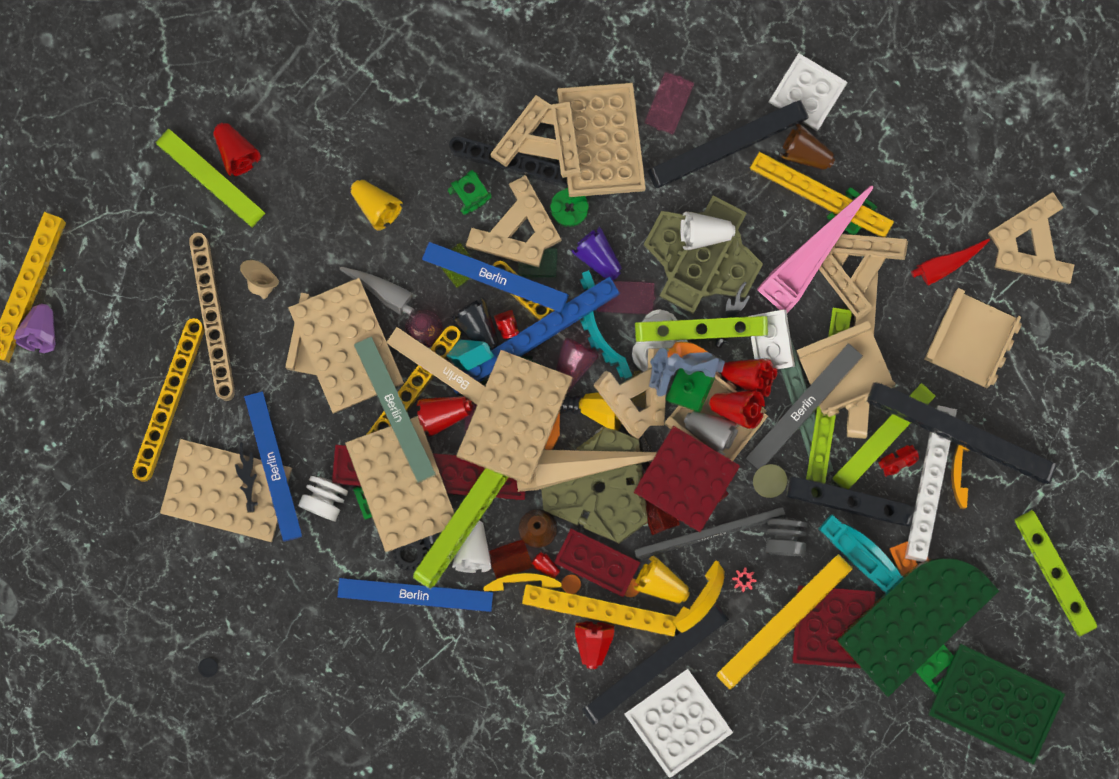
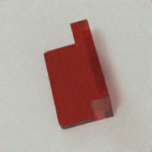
[646,500,680,535]
[489,539,533,579]

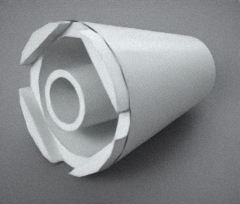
[680,212,735,250]
[452,520,491,573]

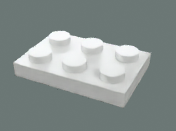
[748,310,795,370]

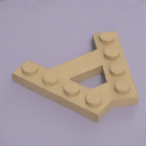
[490,95,581,178]
[466,175,561,267]
[988,192,1074,284]
[819,234,908,321]
[594,348,666,439]

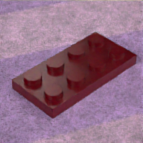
[554,529,640,597]

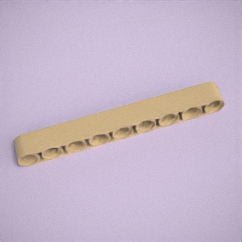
[189,233,235,401]
[846,272,878,439]

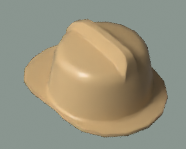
[240,260,279,299]

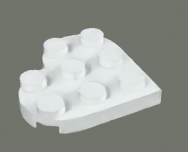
[632,309,688,372]

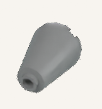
[684,411,740,456]

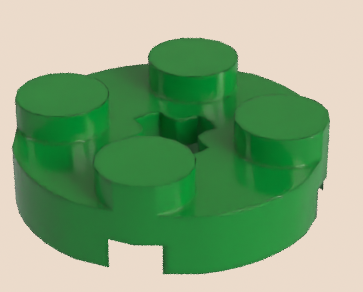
[550,188,589,227]

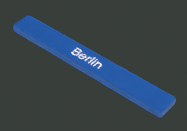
[422,242,569,313]
[244,392,302,542]
[338,578,493,612]

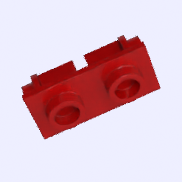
[878,445,919,477]

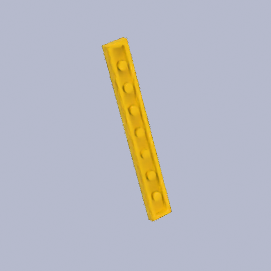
[750,152,894,238]

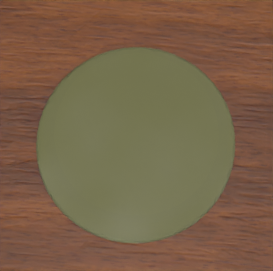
[753,464,787,498]

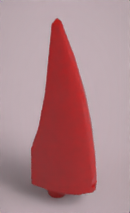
[911,238,990,286]

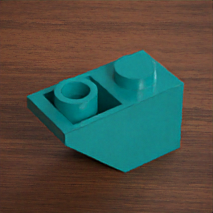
[446,339,494,370]

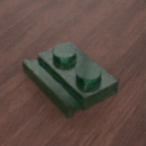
[518,248,558,277]

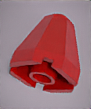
[575,621,614,669]

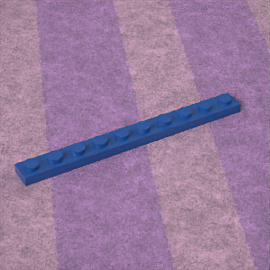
[453,276,620,396]

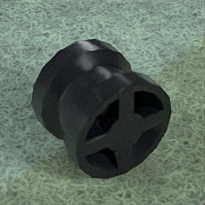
[562,394,580,415]

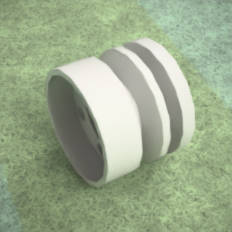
[298,476,348,522]

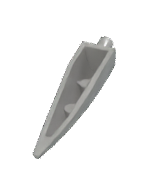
[339,267,414,315]

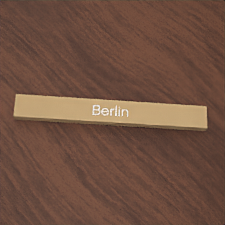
[387,327,485,405]

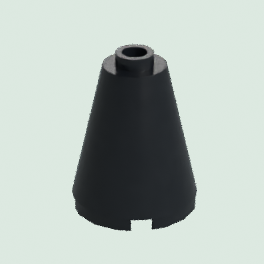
[451,297,499,351]

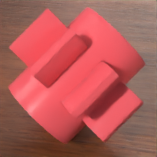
[732,568,756,592]

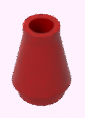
[531,552,560,579]

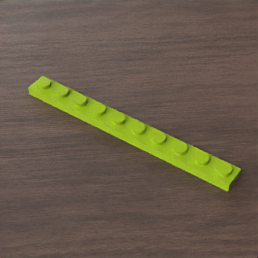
[806,308,852,498]

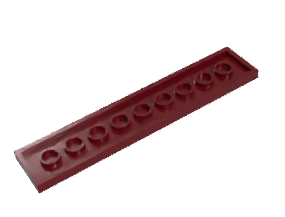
[332,445,525,500]

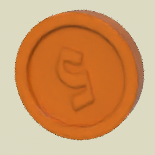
[562,575,581,594]
[625,578,639,597]

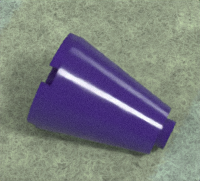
[571,227,621,280]

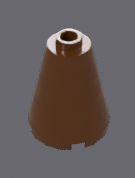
[780,124,835,170]
[519,509,557,548]

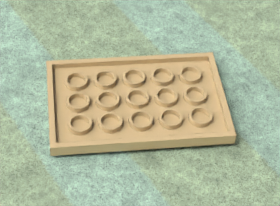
[557,83,646,197]
[288,278,404,414]
[457,350,573,485]
[345,416,454,552]
[160,439,292,542]

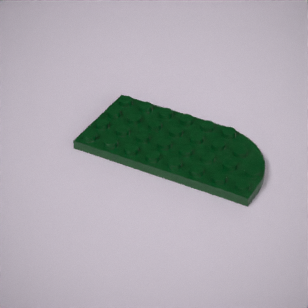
[836,558,999,697]

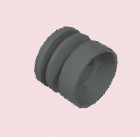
[765,518,808,556]

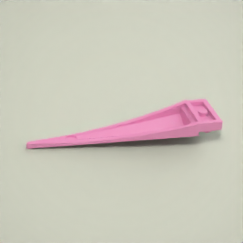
[757,185,873,313]

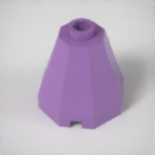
[14,304,56,353]

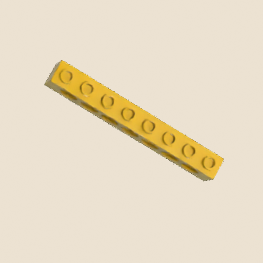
[0,212,66,363]
[522,584,676,637]

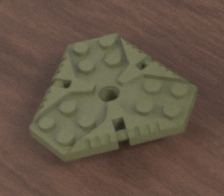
[541,427,648,543]

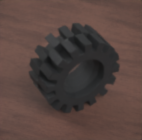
[392,540,427,571]

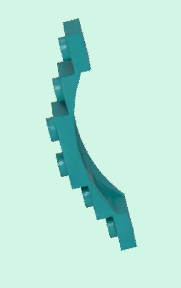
[580,270,632,381]
[818,515,903,592]

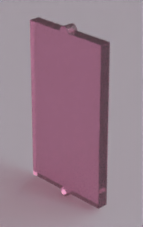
[645,72,694,135]
[597,280,656,314]

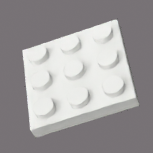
[769,53,847,131]

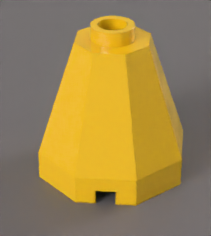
[579,392,622,431]

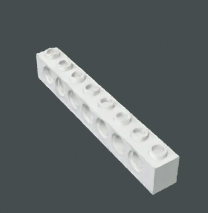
[905,405,957,562]

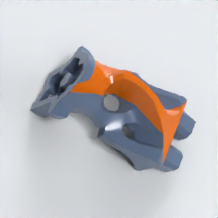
[649,342,725,396]

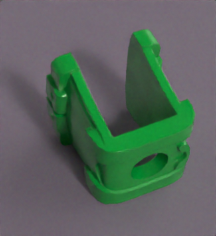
[448,170,492,215]

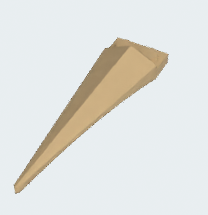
[517,450,657,491]

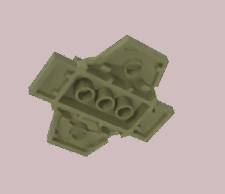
[643,196,763,314]

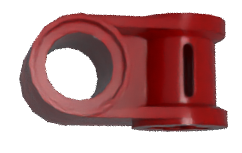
[494,309,519,339]

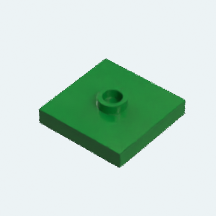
[666,368,715,413]

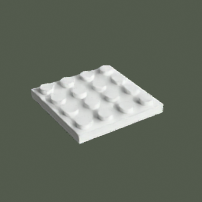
[625,669,733,778]

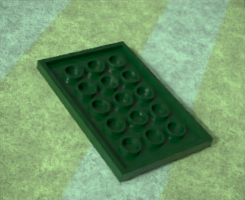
[927,644,1065,765]

